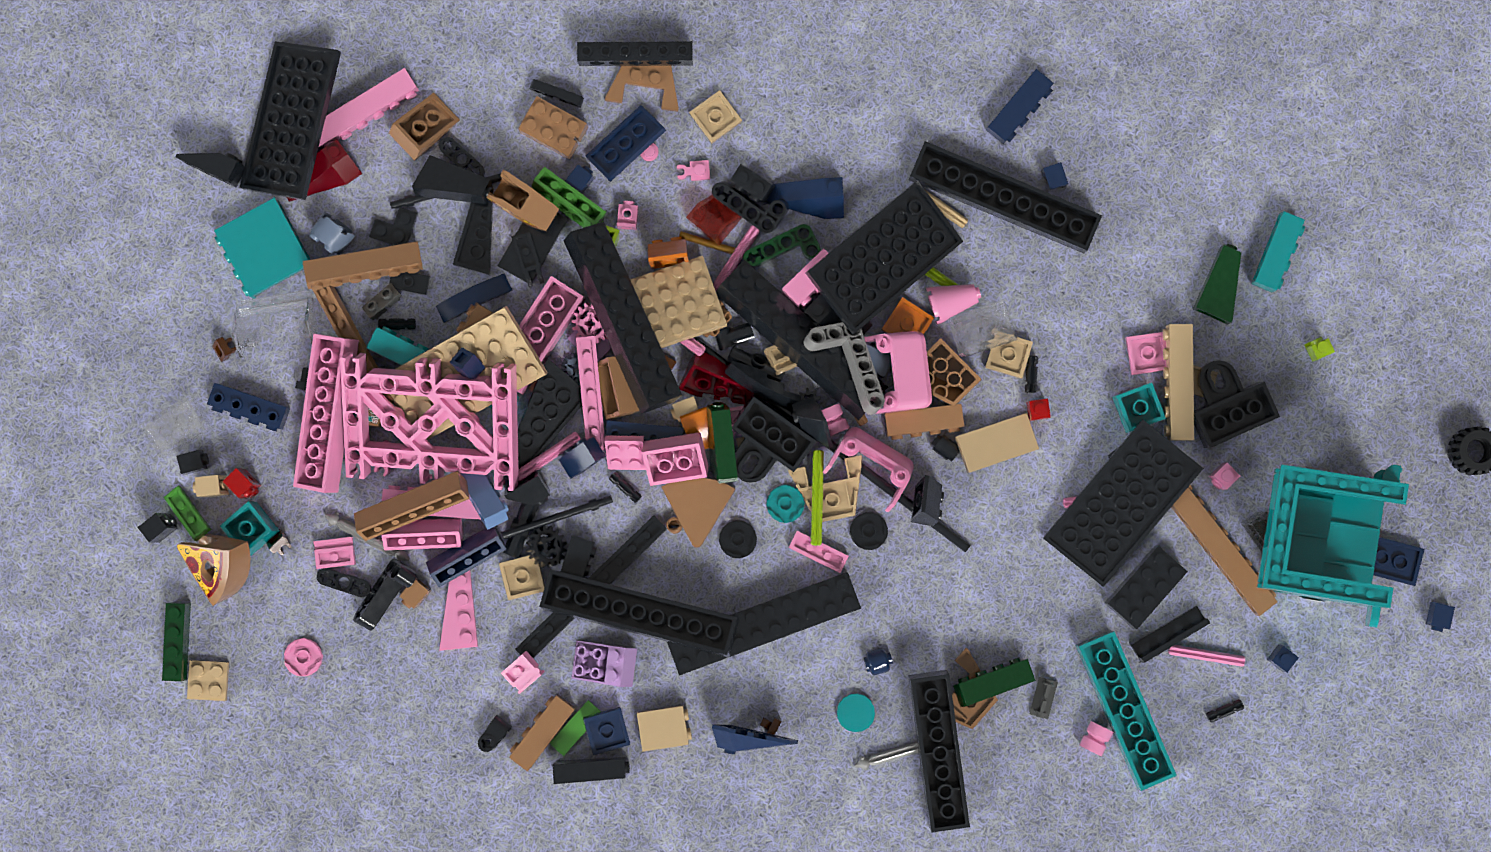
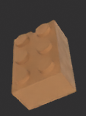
[518,96,588,160]
[598,356,639,420]

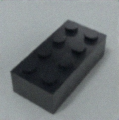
[1105,546,1188,630]

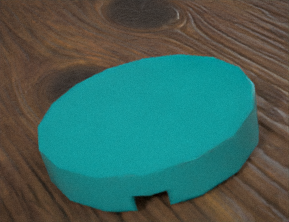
[766,485,805,523]
[837,693,875,732]

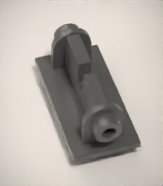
[362,283,402,320]
[1029,677,1058,719]

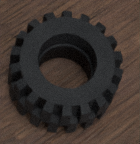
[1447,426,1491,475]

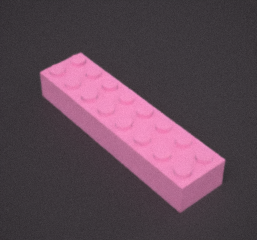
[293,334,359,493]

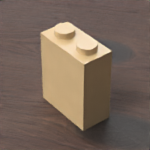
[637,705,692,752]

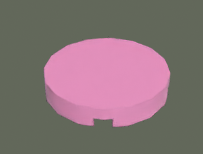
[284,638,323,676]

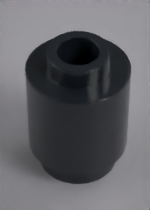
[931,434,960,462]

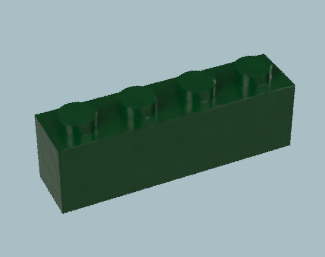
[162,602,191,682]
[953,657,1036,707]

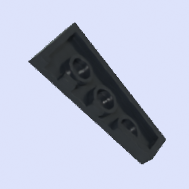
[453,199,493,276]

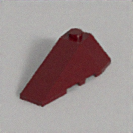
[286,139,362,202]
[679,352,761,405]

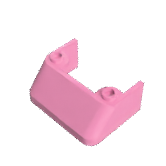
[864,331,932,415]
[823,427,914,512]

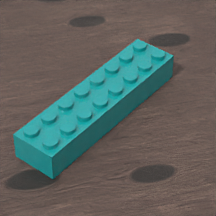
[367,326,520,409]
[1075,630,1177,791]

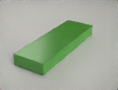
[163,485,212,542]
[549,700,602,756]

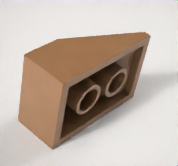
[389,93,460,161]

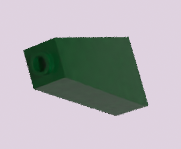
[1193,244,1242,325]
[707,402,738,484]

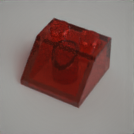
[686,194,742,246]

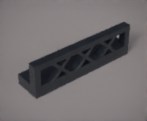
[1130,606,1210,663]

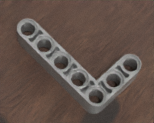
[804,322,885,415]

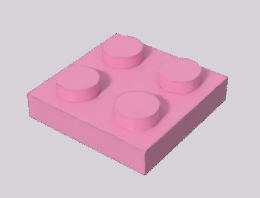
[1125,332,1166,375]
[604,436,646,470]

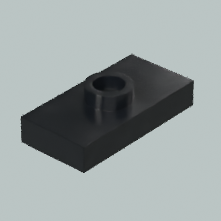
[389,272,430,295]

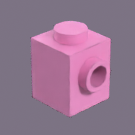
[1209,462,1241,490]

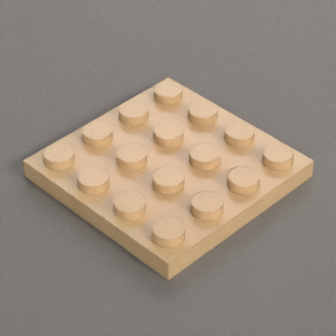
[630,256,727,348]

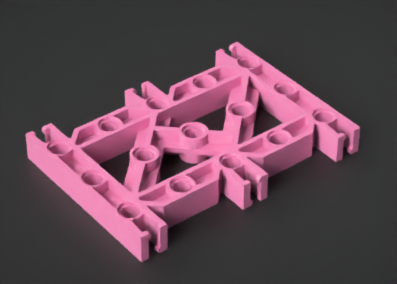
[340,352,519,491]

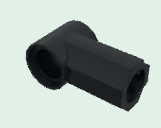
[715,323,755,351]

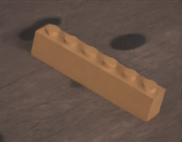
[303,241,423,290]
[354,471,470,541]

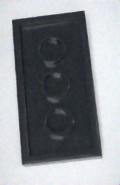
[497,213,569,283]

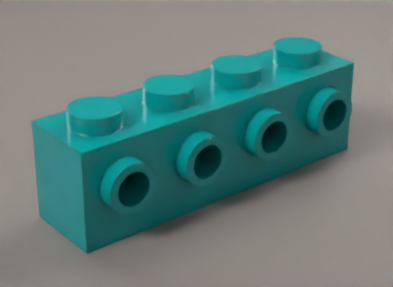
[1251,211,1305,293]

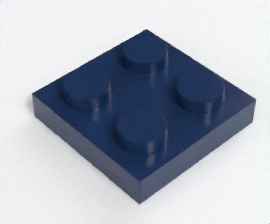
[583,707,630,756]

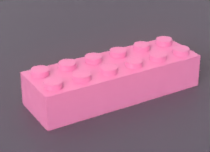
[517,276,585,395]

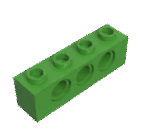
[531,167,606,228]

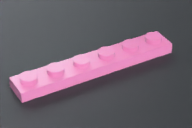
[575,335,606,450]

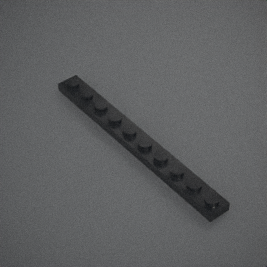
[515,515,667,659]

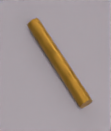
[679,231,735,254]

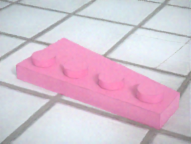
[439,570,478,651]

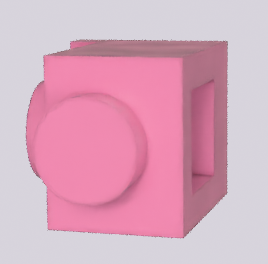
[617,201,639,230]

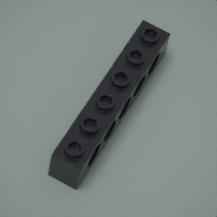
[577,41,693,66]

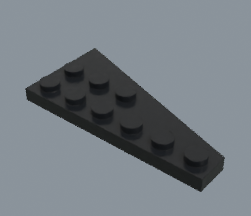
[504,358,582,469]

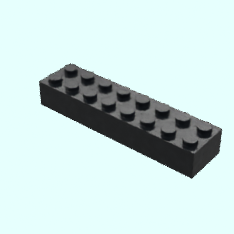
[908,670,970,833]

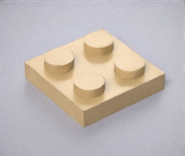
[689,90,742,144]
[985,331,1033,379]
[499,555,545,601]
[187,660,229,701]

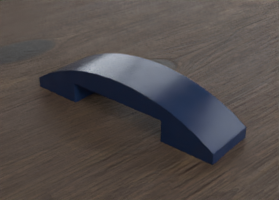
[436,273,513,323]

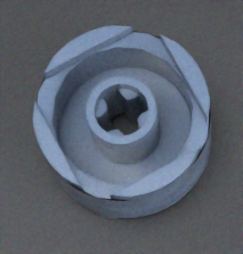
[309,212,356,255]

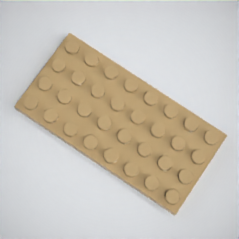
[388,305,548,440]

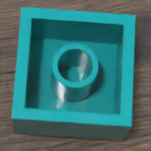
[1112,382,1166,433]
[220,501,280,556]

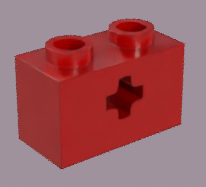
[222,468,261,499]

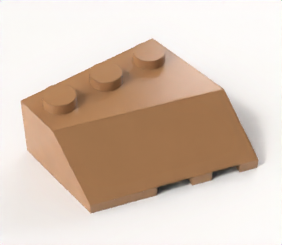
[927,338,982,406]

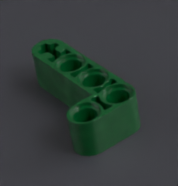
[743,224,821,268]

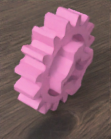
[571,302,607,343]

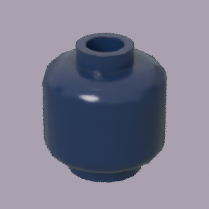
[863,648,893,675]

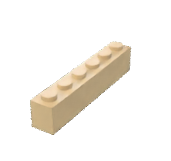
[1163,324,1194,441]

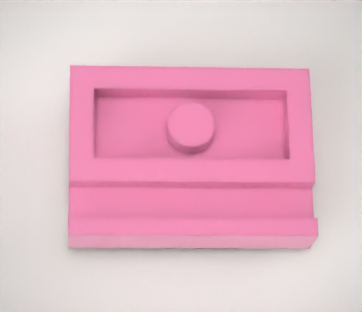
[313,537,356,569]
[501,651,545,694]

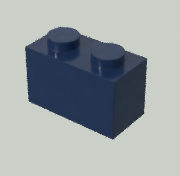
[558,437,606,479]

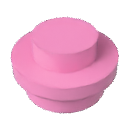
[640,143,659,161]

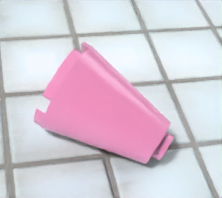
[926,284,981,325]

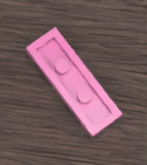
[789,531,849,573]

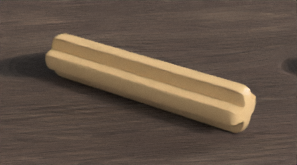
[925,190,968,228]

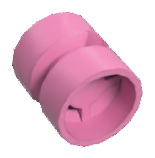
[821,403,850,436]
[1079,721,1114,757]

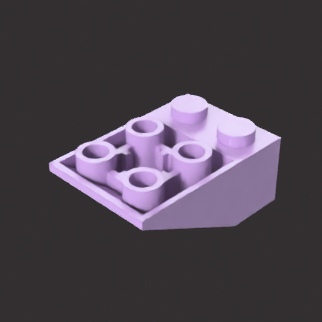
[572,640,637,687]

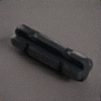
[378,318,416,330]
[1025,355,1038,393]
[609,472,642,503]
[1206,699,1244,723]

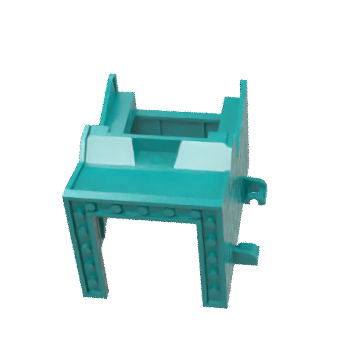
[1256,464,1409,628]

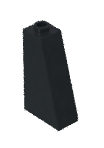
[412,155,494,204]
[553,757,630,784]

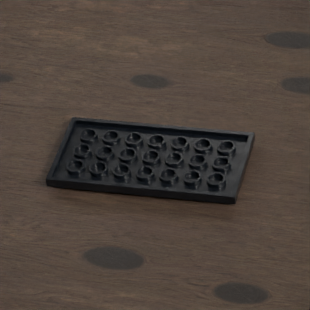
[239,41,341,200]
[805,181,963,334]
[1043,419,1204,587]

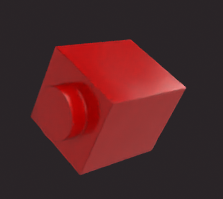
[1026,398,1051,421]

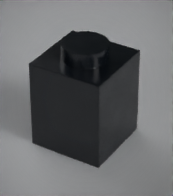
[176,450,209,475]

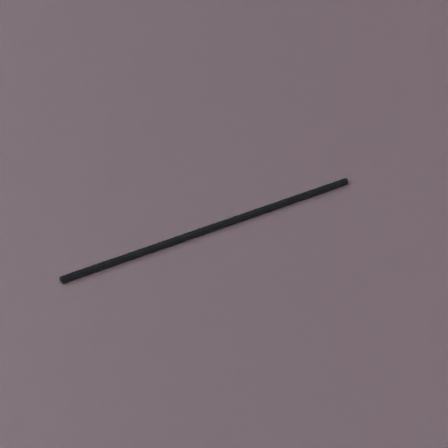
[694,337,971,552]

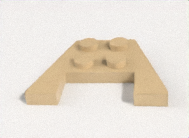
[788,455,862,522]

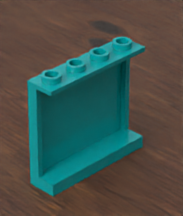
[214,197,311,299]

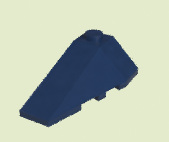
[767,177,844,219]
[712,724,799,754]

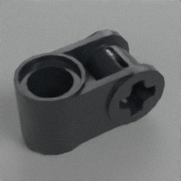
[478,715,512,752]

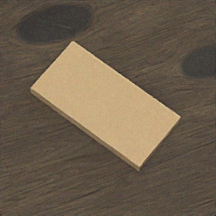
[955,413,1039,473]

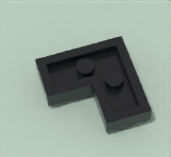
[369,207,418,245]

